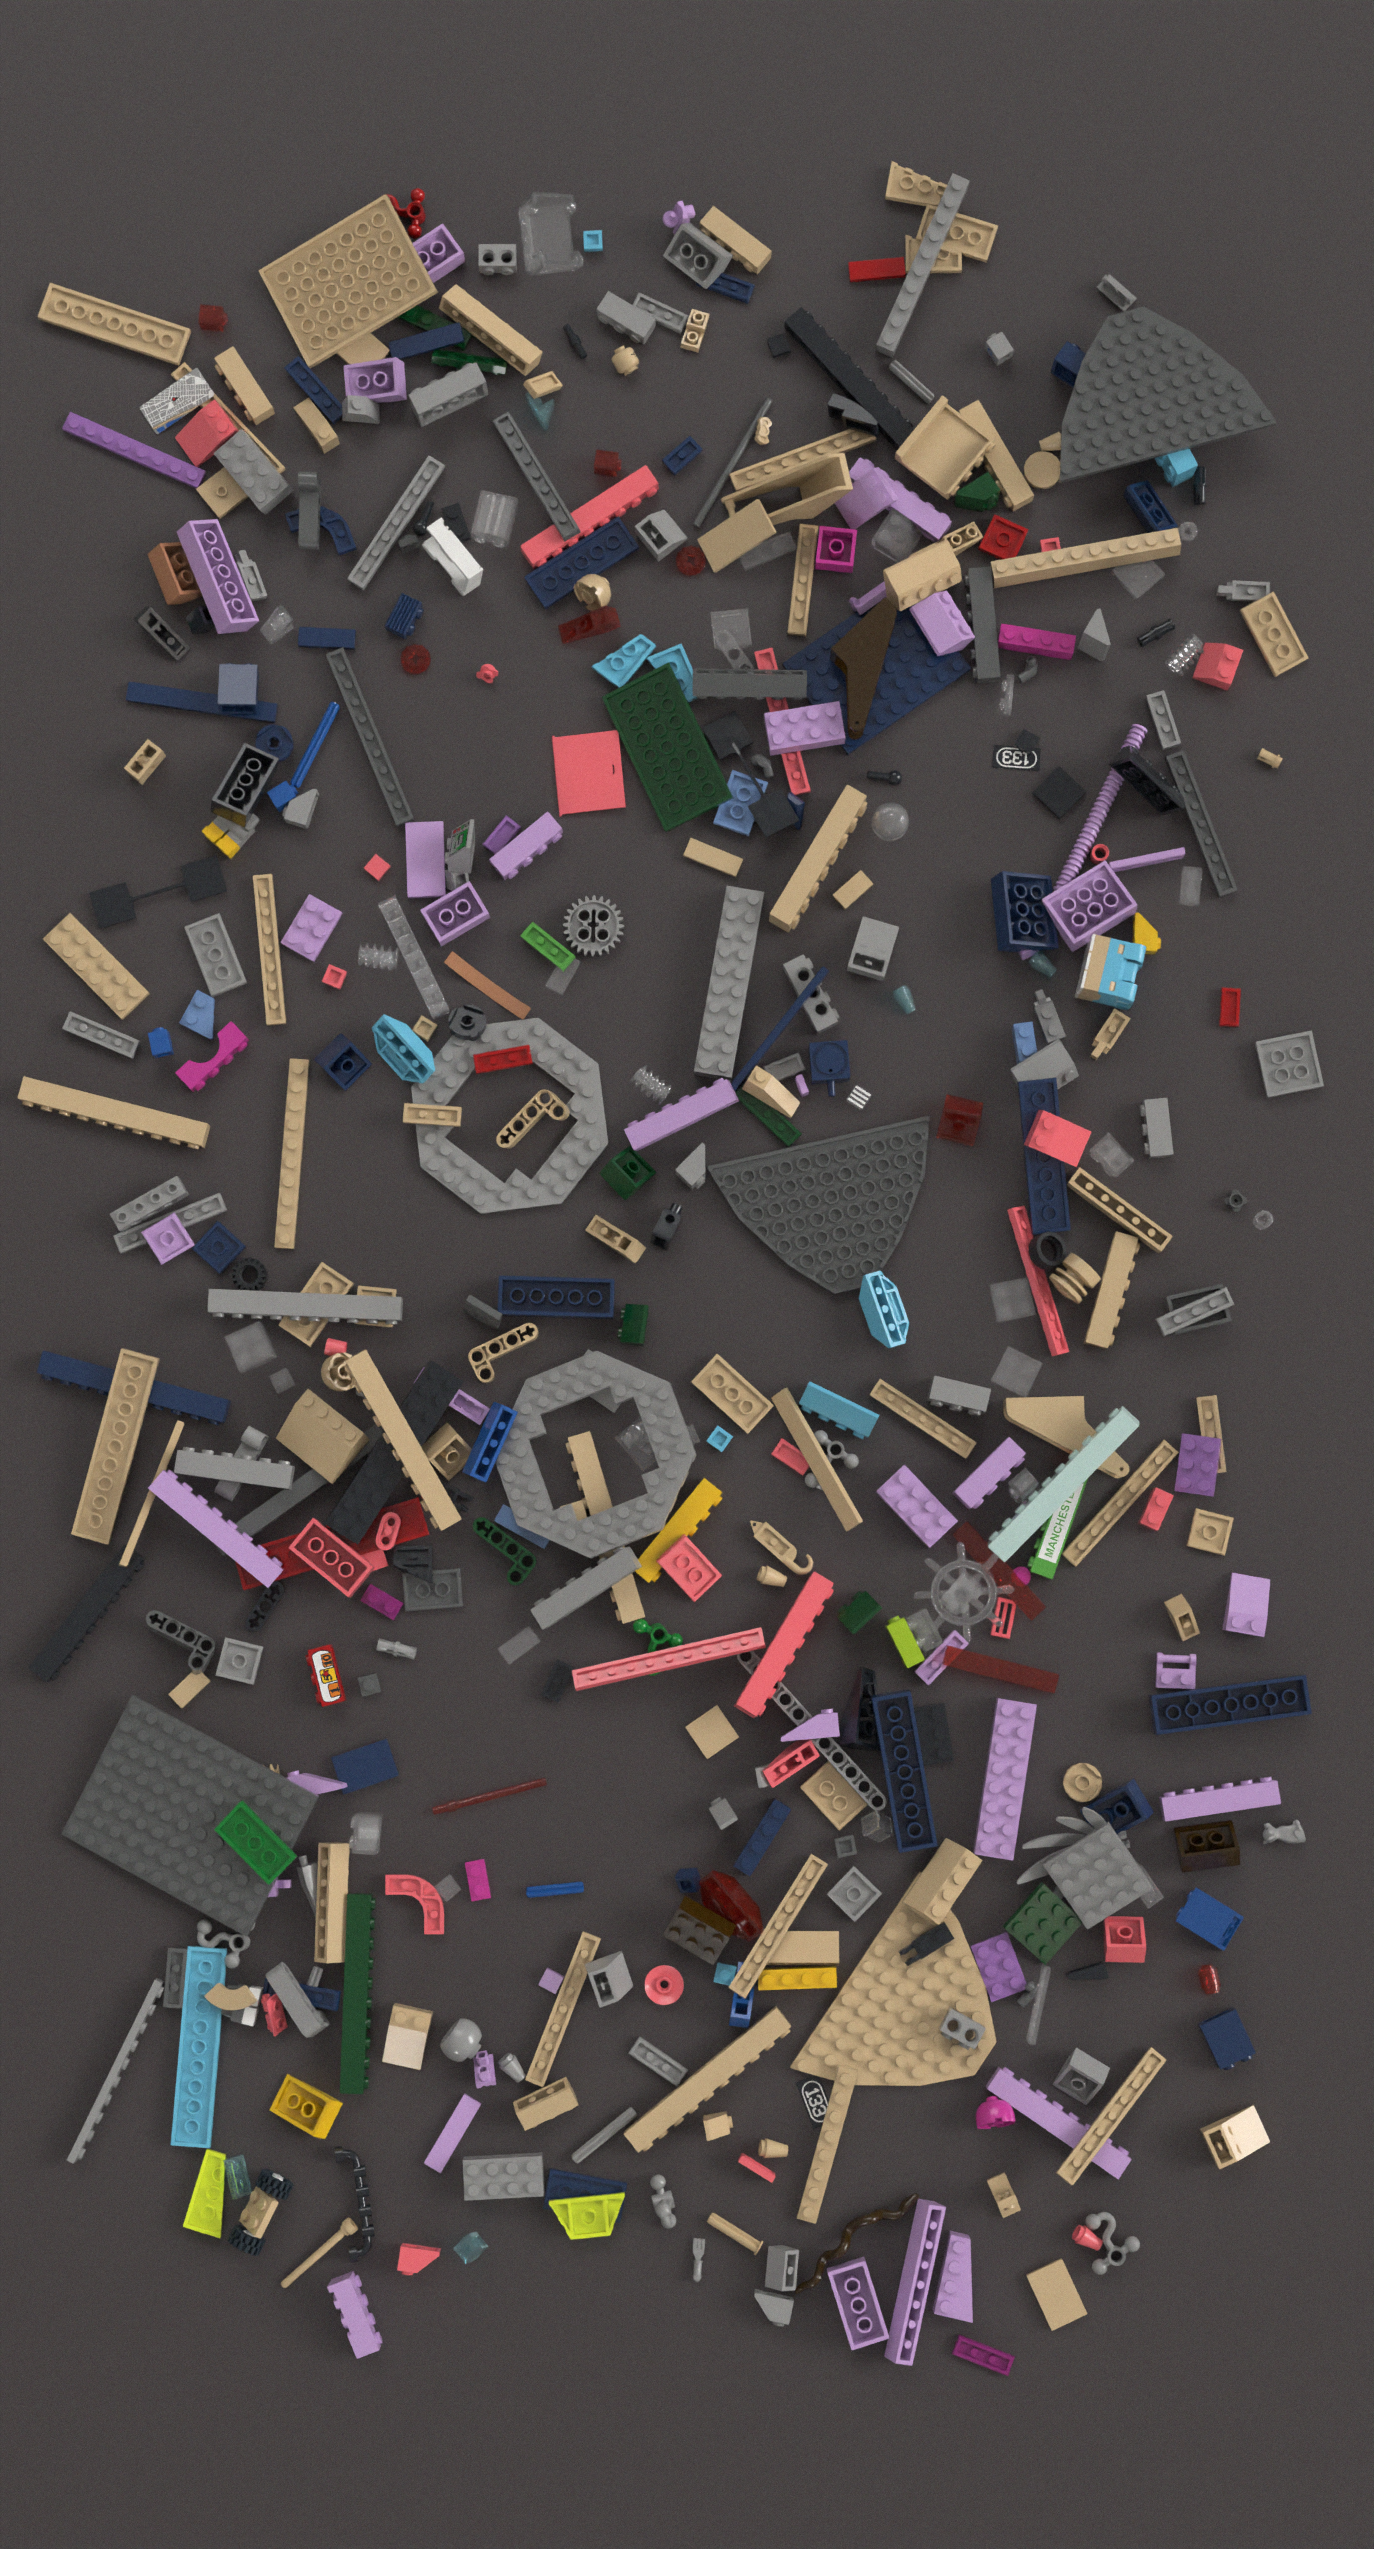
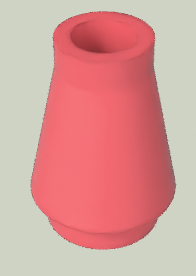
[1072,2225,1103,2251]

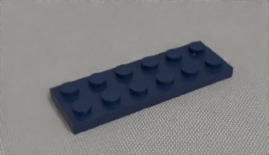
[524,516,639,609]

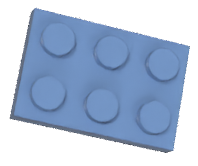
[713,770,768,836]

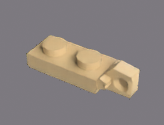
[1090,1008,1131,1060]

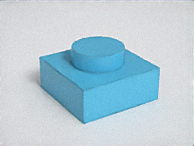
[583,230,603,252]
[706,1425,733,1452]
[713,1962,737,1986]

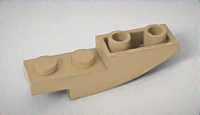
[908,522,983,558]

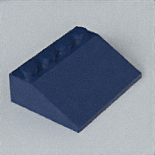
[991,871,1059,952]

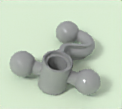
[805,1430,859,1490]
[197,1919,255,1968]
[650,2174,676,2229]
[1085,2212,1140,2275]

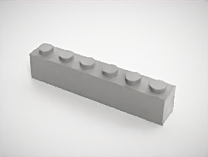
[174,1447,295,1490]
[531,1546,642,1630]

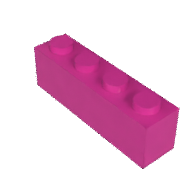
[998,623,1076,660]

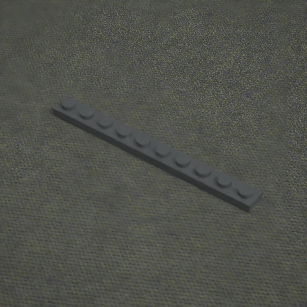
[326,647,414,827]

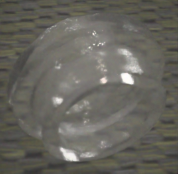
[1179,522,1198,541]

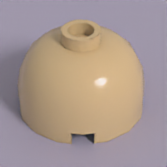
[574,574,611,613]
[321,1352,356,1391]

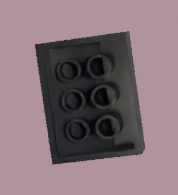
[1109,745,1186,816]

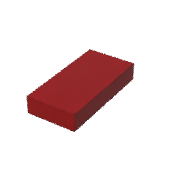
[1219,987,1241,1027]

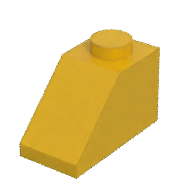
[1132,913,1161,954]

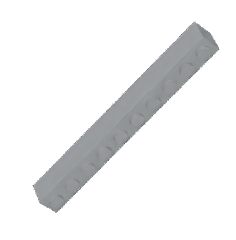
[876,173,970,358]
[207,1289,403,1325]

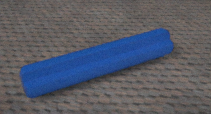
[526,1882,584,1898]

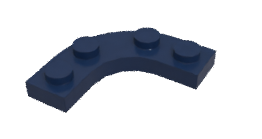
[285,506,357,555]

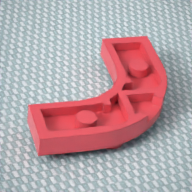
[385,1874,444,1934]

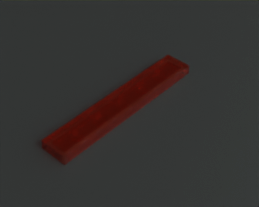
[952,1521,1046,1621]
[942,1645,1059,1693]

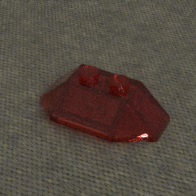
[699,1870,764,1942]

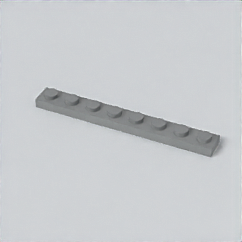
[347,456,445,590]

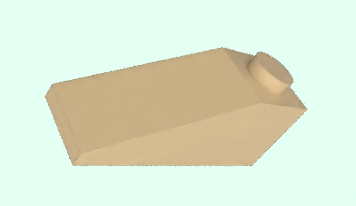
[293,398,340,454]
[742,1066,800,1118]
[585,1215,646,1264]

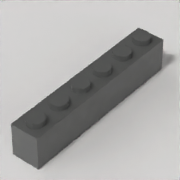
[964,567,1000,684]
[693,669,807,700]

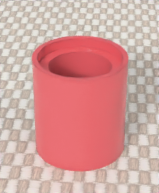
[1090,844,1109,865]
[324,1338,347,1356]

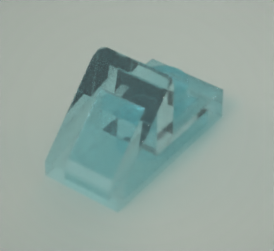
[525,392,555,431]

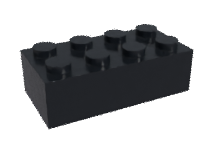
[210,743,279,828]

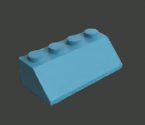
[798,1381,879,1439]

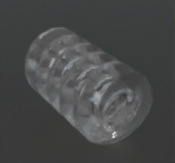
[1164,634,1204,676]
[358,942,399,971]
[629,1065,672,1105]

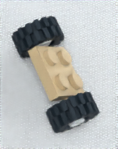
[227,2168,294,2256]

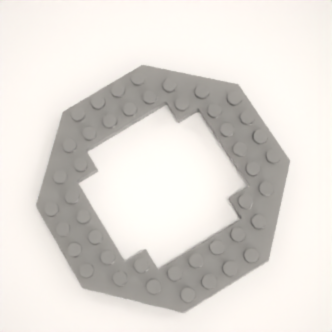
[411,1018,608,1214]
[495,1351,697,1559]

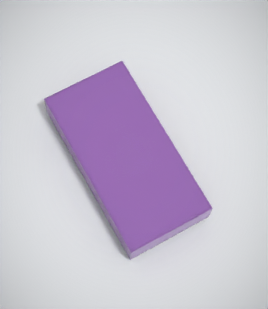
[483,815,521,855]

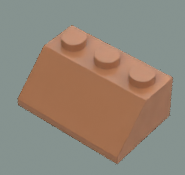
[147,542,202,605]

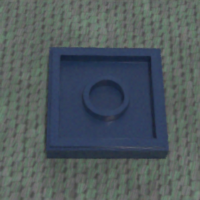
[192,1221,246,1275]

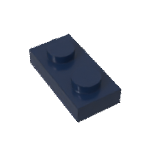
[662,436,702,476]

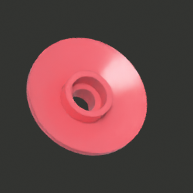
[645,1965,684,2005]

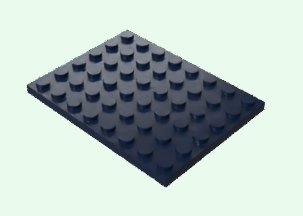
[782,597,971,755]

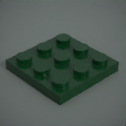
[1003,1882,1083,1965]

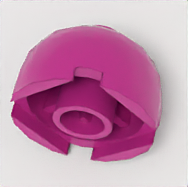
[976,2096,1016,2129]

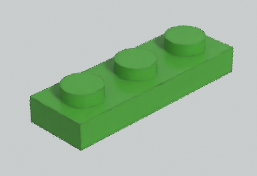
[520,922,576,972]

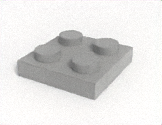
[216,1637,264,1685]
[827,1866,882,1922]

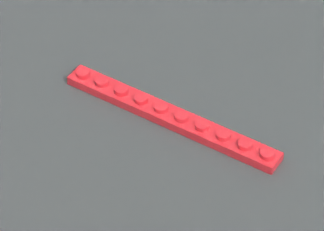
[572,1627,766,1691]

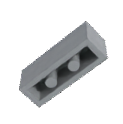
[596,291,656,344]
[1140,1098,1173,1159]

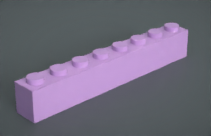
[148,1470,283,1588]
[986,2066,1132,2180]
[884,2199,946,2366]

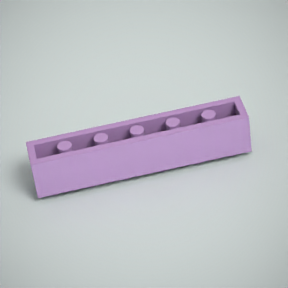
[849,457,952,543]
[624,1078,739,1151]
[1159,1777,1281,1821]

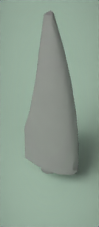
[297,1855,318,1920]

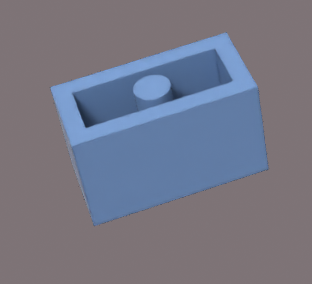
[1012,1022,1037,1064]

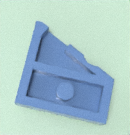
[179,990,215,1041]

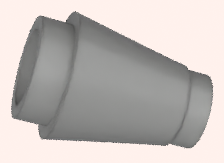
[498,2053,526,2083]

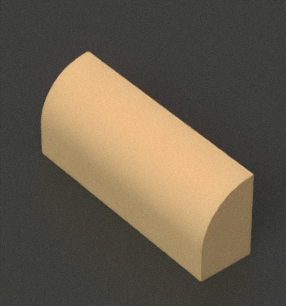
[760,1931,839,1966]

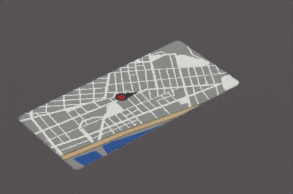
[140,368,214,434]

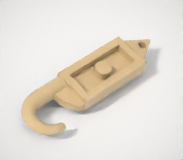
[750,1520,813,1575]

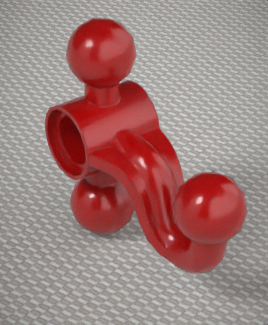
[382,188,426,239]

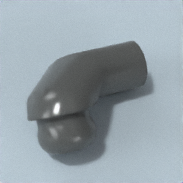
[751,754,774,779]
[1017,1981,1038,2008]

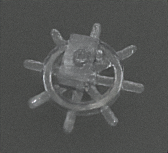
[914,1542,1014,1643]

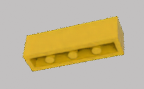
[758,1966,837,1990]

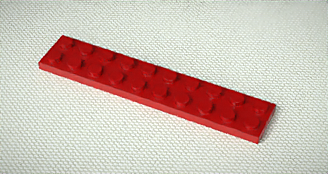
[235,1497,430,1590]

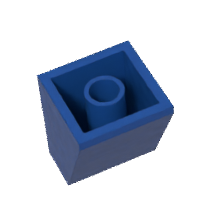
[1176,1888,1244,1951]

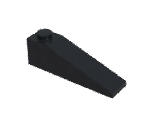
[838,1666,880,1752]

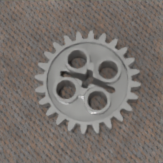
[563,895,624,957]

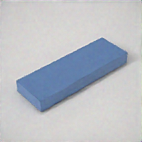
[494,1504,550,1549]

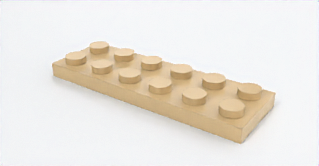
[43,913,150,1020]

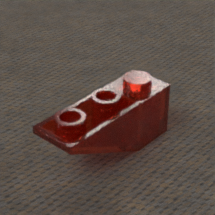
[558,606,621,644]

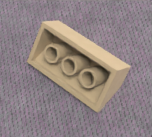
[883,540,962,611]
[902,1838,983,1926]

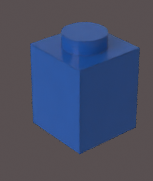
[267,781,298,812]
[148,1027,174,1058]

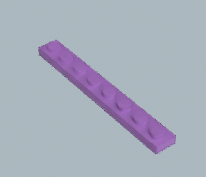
[62,412,206,489]

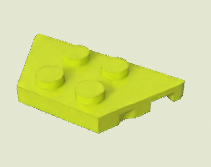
[549,2192,625,2240]

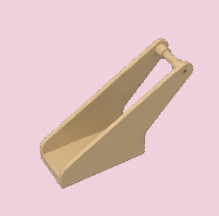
[721,453,853,525]
[1003,1396,1129,1478]

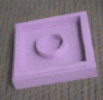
[141,1212,195,1265]

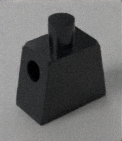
[650,1203,683,1251]

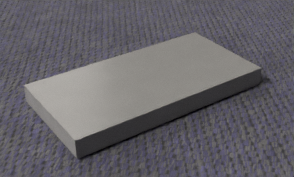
[184,913,247,997]

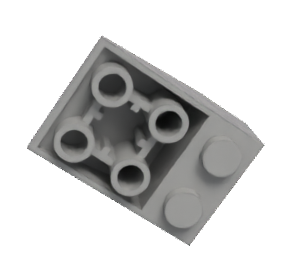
[847,916,899,981]

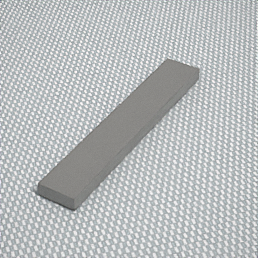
[113,1193,227,1254]

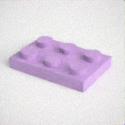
[281,894,343,962]

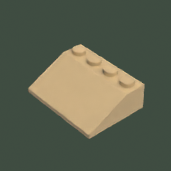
[276,1389,370,1484]

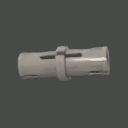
[376,1638,417,1660]

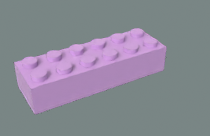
[177,519,259,634]

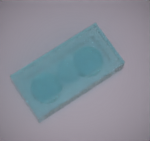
[223,2154,252,2199]

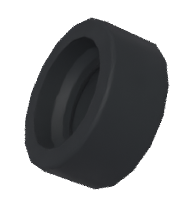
[1029,1231,1066,1270]

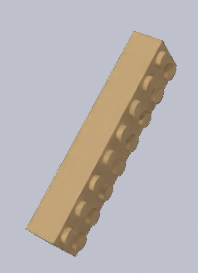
[769,785,868,933]

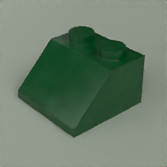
[954,472,1000,512]
[599,1145,657,1201]
[617,1304,649,1346]
[837,1591,882,1634]

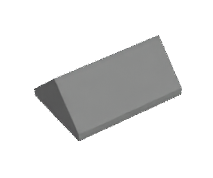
[1078,609,1111,661]

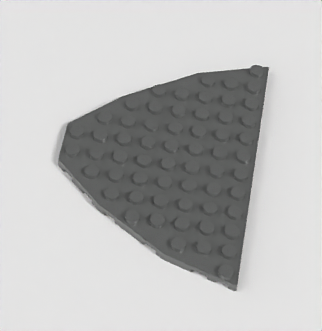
[1059,307,1276,483]
[707,1116,930,1294]

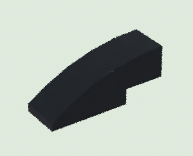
[828,393,879,437]

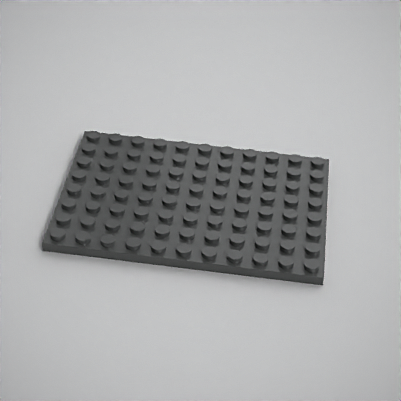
[62,1695,319,1936]

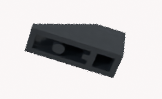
[133,606,190,661]

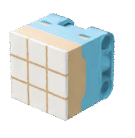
[1075,934,1147,1010]

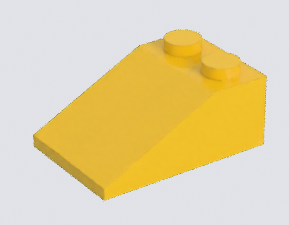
[270,2074,343,2139]

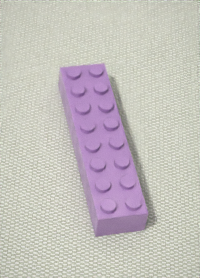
[973,1698,1037,1861]

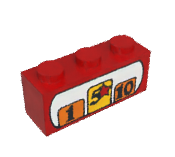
[306,1644,347,1707]

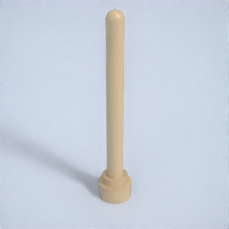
[281,2217,358,2288]

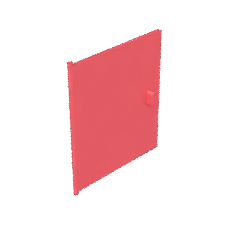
[552,730,626,817]

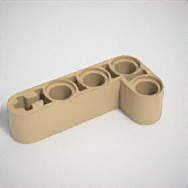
[496,1089,570,1149]
[468,1323,539,1384]

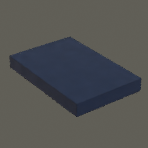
[331,1739,399,1795]

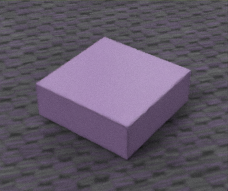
[795,1074,809,1097]

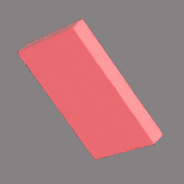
[656,1534,722,1602]

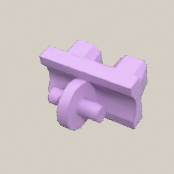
[662,201,695,235]
[473,2050,496,2088]

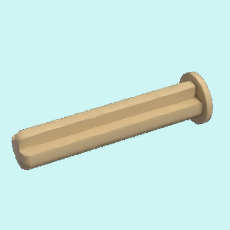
[707,2213,763,2255]

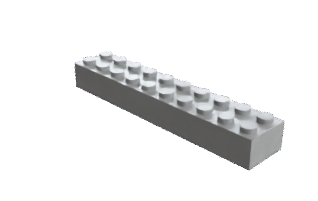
[694,886,764,1081]

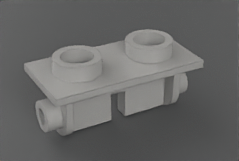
[1097,274,1137,312]

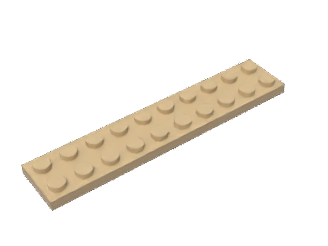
[71,1348,160,1545]

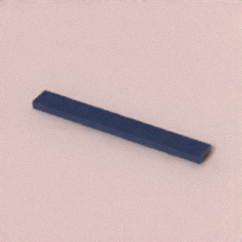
[126,681,278,723]
[731,966,830,1092]

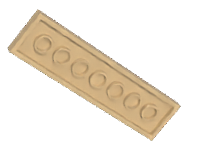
[38,283,191,366]

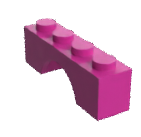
[175,1021,249,1092]

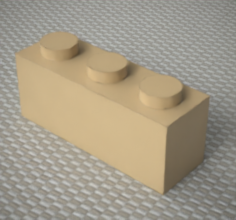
[513,2077,579,2131]

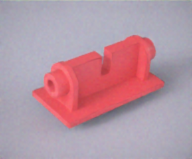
[261,1994,288,2036]

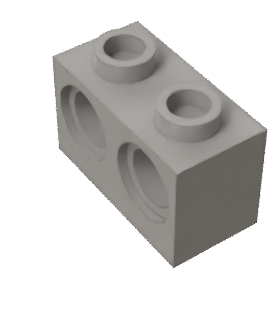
[479,244,517,275]
[939,2007,986,2050]

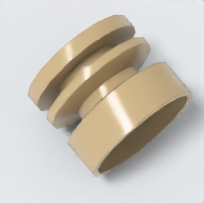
[1049,1253,1101,1304]

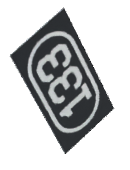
[992,745,1041,771]
[796,2075,829,2129]

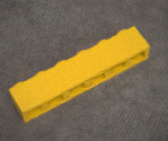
[635,1478,723,1583]

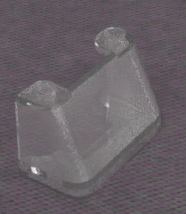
[519,191,583,276]

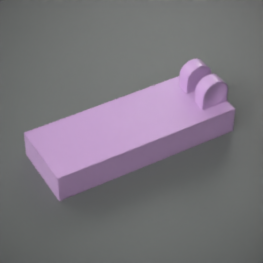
[849,581,887,615]

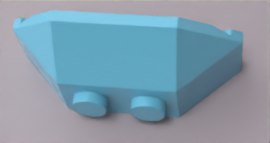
[372,1014,435,1084]
[859,1271,909,1348]

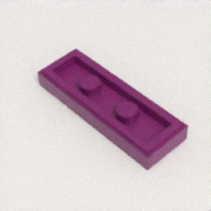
[952,2334,1015,2376]

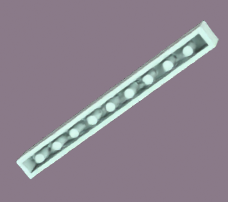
[988,1406,1139,1562]

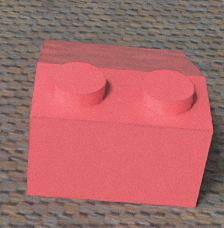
[175,399,239,467]
[1024,1109,1091,1167]

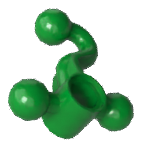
[633,1618,683,1676]

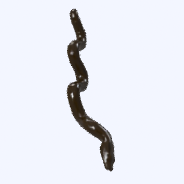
[795,2193,919,2295]

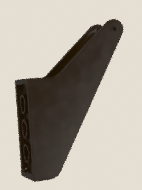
[830,597,897,740]

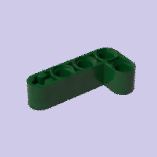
[473,1517,537,1586]

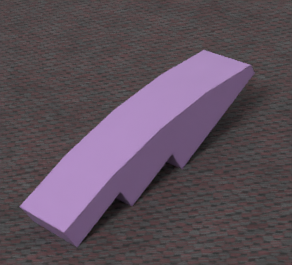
[414,1367,490,1425]

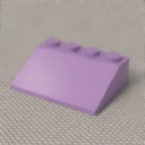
[1042,860,1137,952]

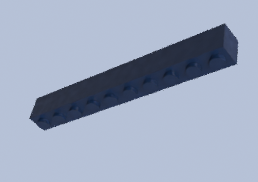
[37,1351,231,1425]

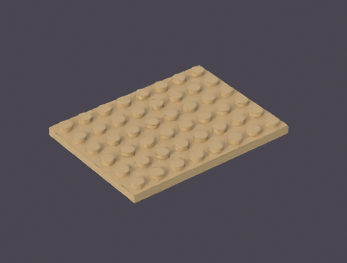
[259,194,438,369]

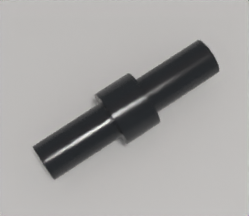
[563,324,587,359]

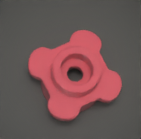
[476,664,498,683]

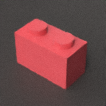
[1138,1487,1174,1531]

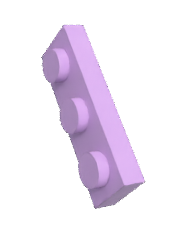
[914,1630,969,1685]

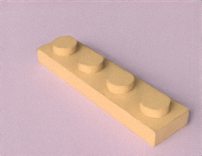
[1197,1395,1227,1473]

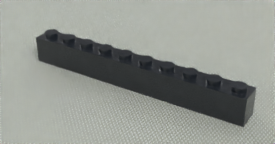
[784,307,914,450]

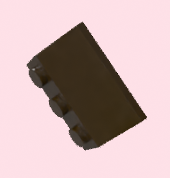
[1174,1820,1240,1873]

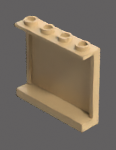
[895,395,996,500]

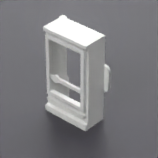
[422,518,483,596]

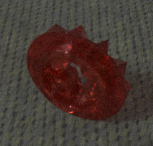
[676,545,706,576]
[400,644,431,674]

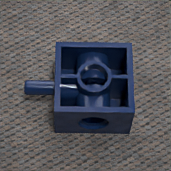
[808,1040,850,1097]

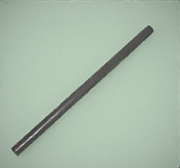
[693,397,773,528]

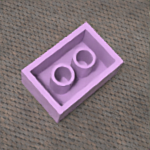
[420,881,490,946]

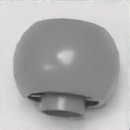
[440,2018,482,2062]

